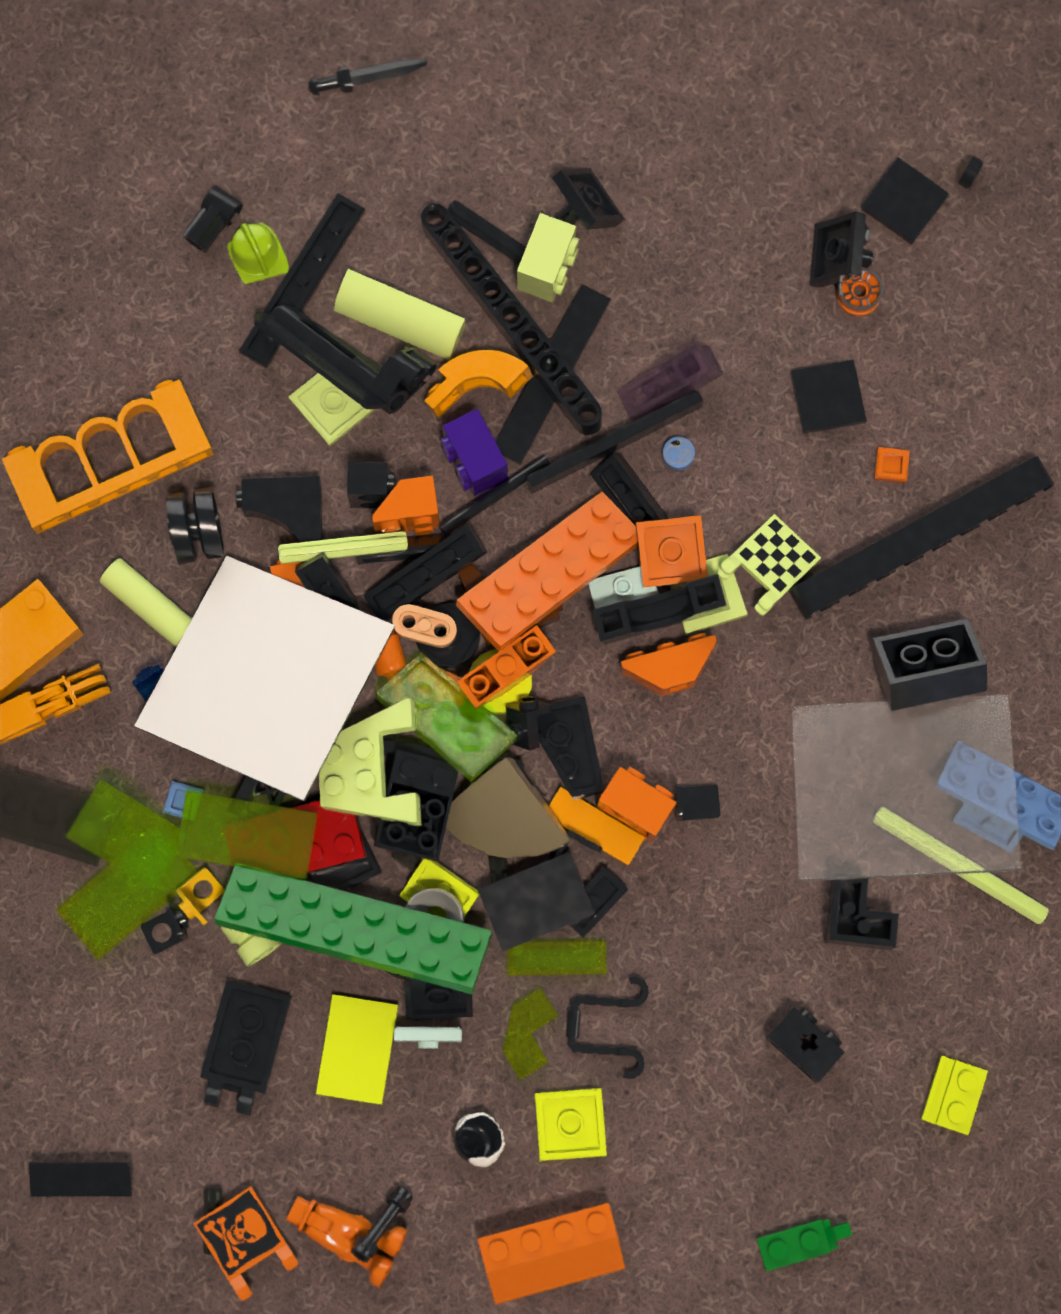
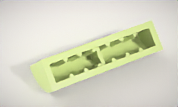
[334,269,466,361]

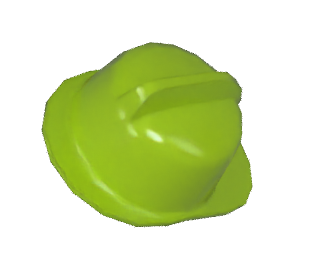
[227,223,289,284]

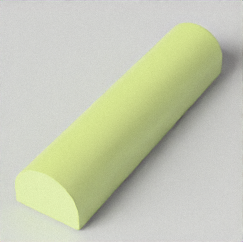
[100,558,192,648]

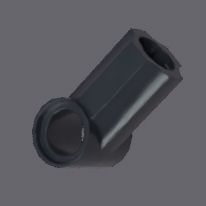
[183,186,243,253]

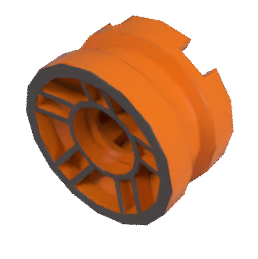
[836,267,883,317]

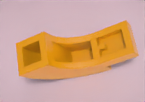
[424,350,533,419]

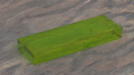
[507,941,607,976]

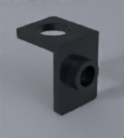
[674,784,720,821]
[549,830,603,858]
[141,905,190,954]

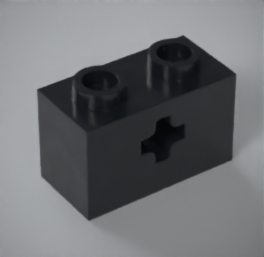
[766,1007,845,1083]

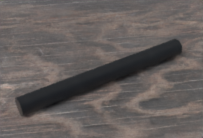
[439,455,550,536]

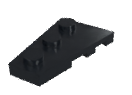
[537,696,605,800]

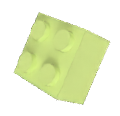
[517,213,580,303]

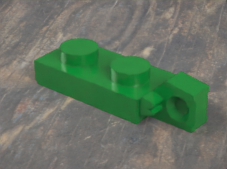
[756,1219,853,1272]

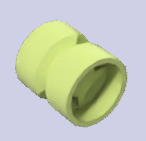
[221,927,282,967]

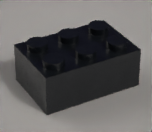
[873,618,987,711]

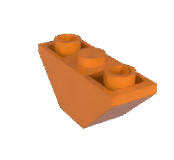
[456,625,556,709]
[620,633,717,696]

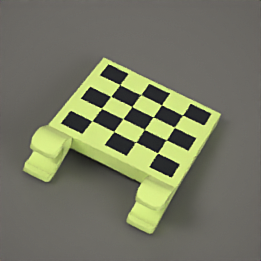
[717,514,821,616]

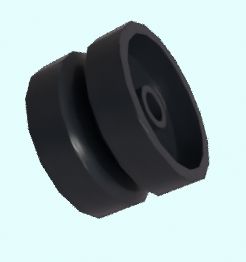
[166,487,225,565]

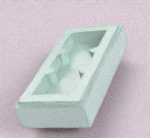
[588,567,658,609]
[394,1027,462,1049]

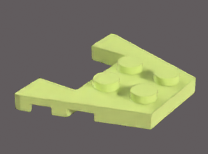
[319,698,421,826]

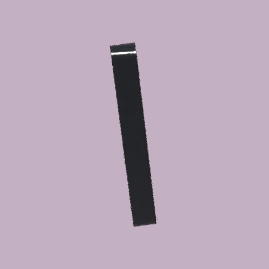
[421,204,602,435]
[789,456,1055,620]

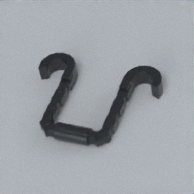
[566,977,649,1079]

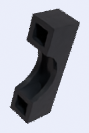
[592,574,730,645]

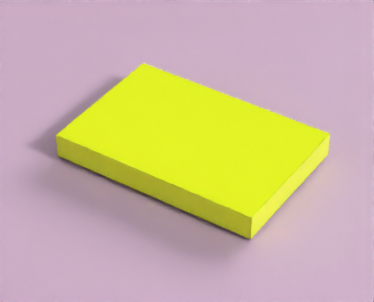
[316,995,399,1105]

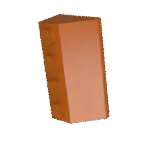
[478,1202,626,1305]

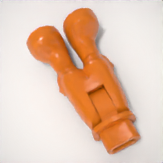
[286,1196,408,1289]

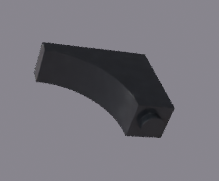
[236,476,323,543]

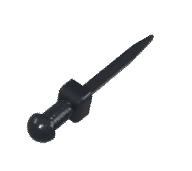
[308,60,427,96]

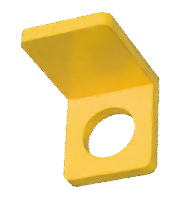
[176,867,225,925]

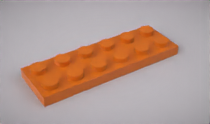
[456,492,638,652]

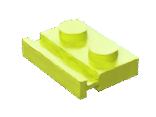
[399,859,480,918]
[921,1056,988,1135]

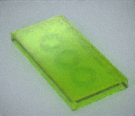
[376,652,517,782]
[176,790,317,879]
[56,825,198,961]

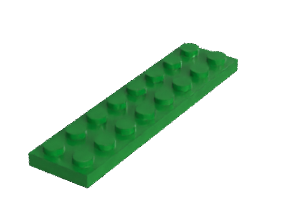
[214,862,492,995]

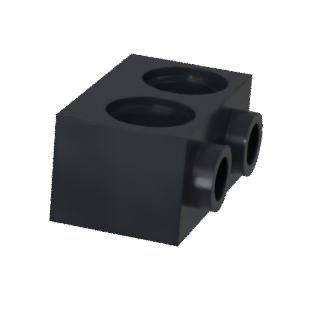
[347,462,396,509]

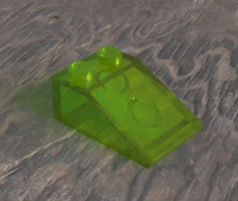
[66,779,188,891]

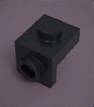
[506,696,551,751]

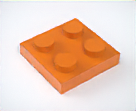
[635,515,708,587]

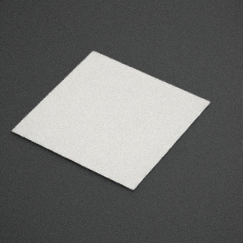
[134,556,396,801]

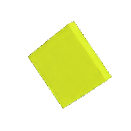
[535,1088,607,1161]

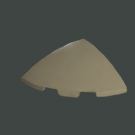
[446,757,571,859]

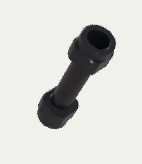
[351,1187,413,1263]

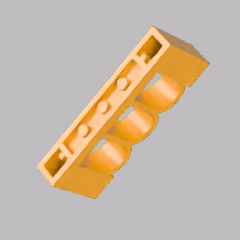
[2,379,214,534]

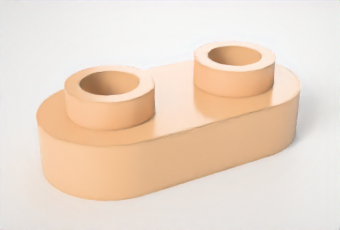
[392,604,457,648]

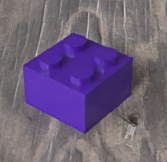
[440,409,508,497]

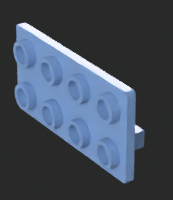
[936,742,1061,853]

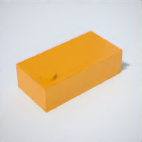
[0,579,84,702]

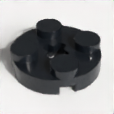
[416,603,480,669]

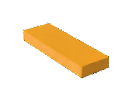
[549,787,645,866]

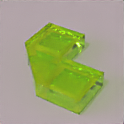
[503,988,558,1081]

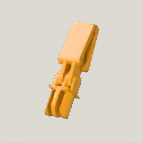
[0,664,112,745]

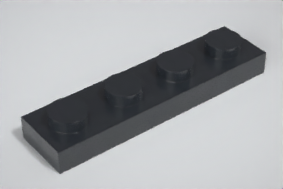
[364,524,488,622]

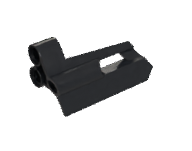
[254,305,437,414]

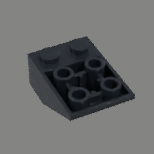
[374,749,460,862]

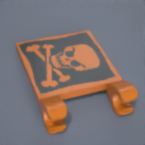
[193,1186,298,1301]

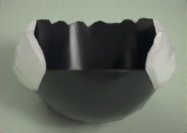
[453,1112,505,1167]

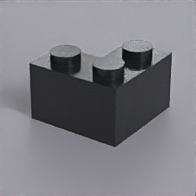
[825,873,899,950]

